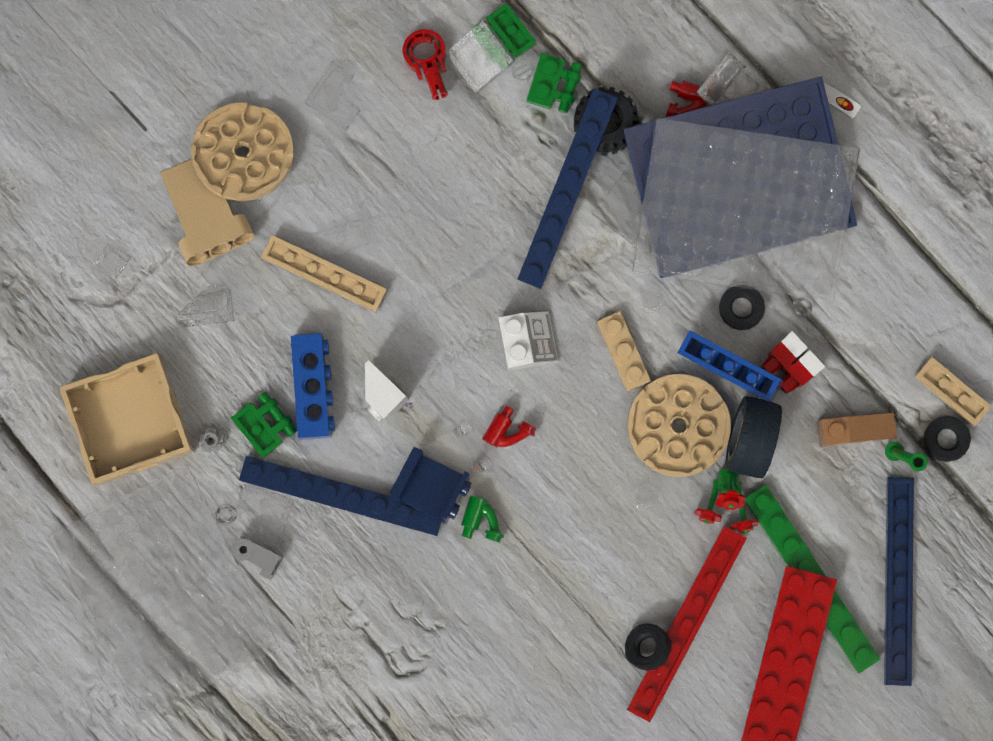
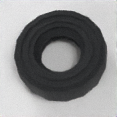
[719,284,765,331]
[923,416,971,462]
[625,623,671,671]

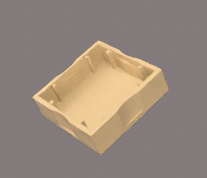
[59,353,195,486]

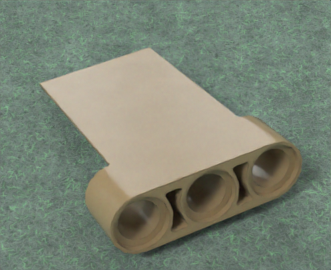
[160,159,254,266]

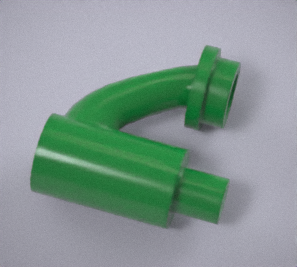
[885,442,928,471]
[461,495,504,543]

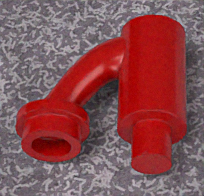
[665,80,711,117]
[482,405,536,448]

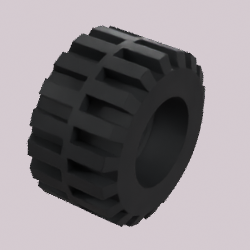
[573,87,638,156]

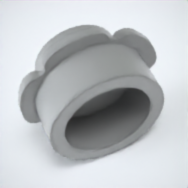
[198,427,224,453]

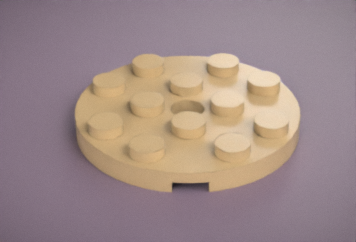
[191,102,294,201]
[627,374,731,477]

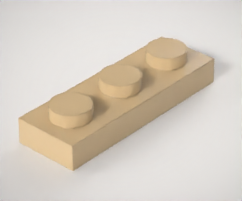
[596,311,651,392]
[914,357,992,427]

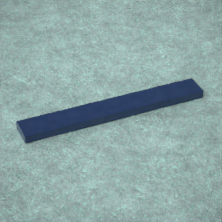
[884,477,914,686]

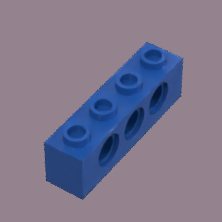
[677,330,784,402]
[291,333,335,440]

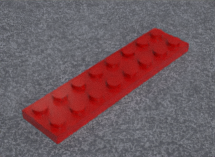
[741,566,837,741]

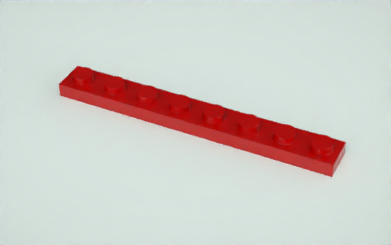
[626,526,747,722]

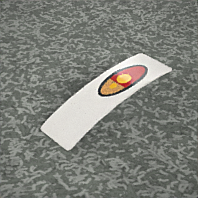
[824,83,861,118]

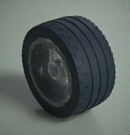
[725,396,782,478]

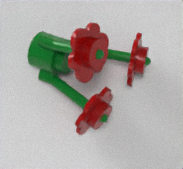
[694,469,759,533]

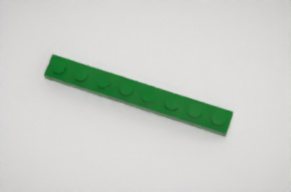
[745,485,880,674]

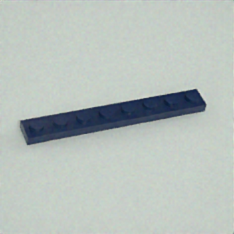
[517,88,618,289]
[239,456,441,536]

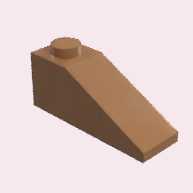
[817,413,897,447]

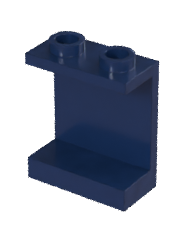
[390,447,472,524]

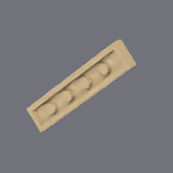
[261,235,387,313]

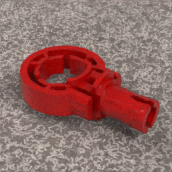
[402,29,448,100]

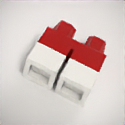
[761,331,825,394]

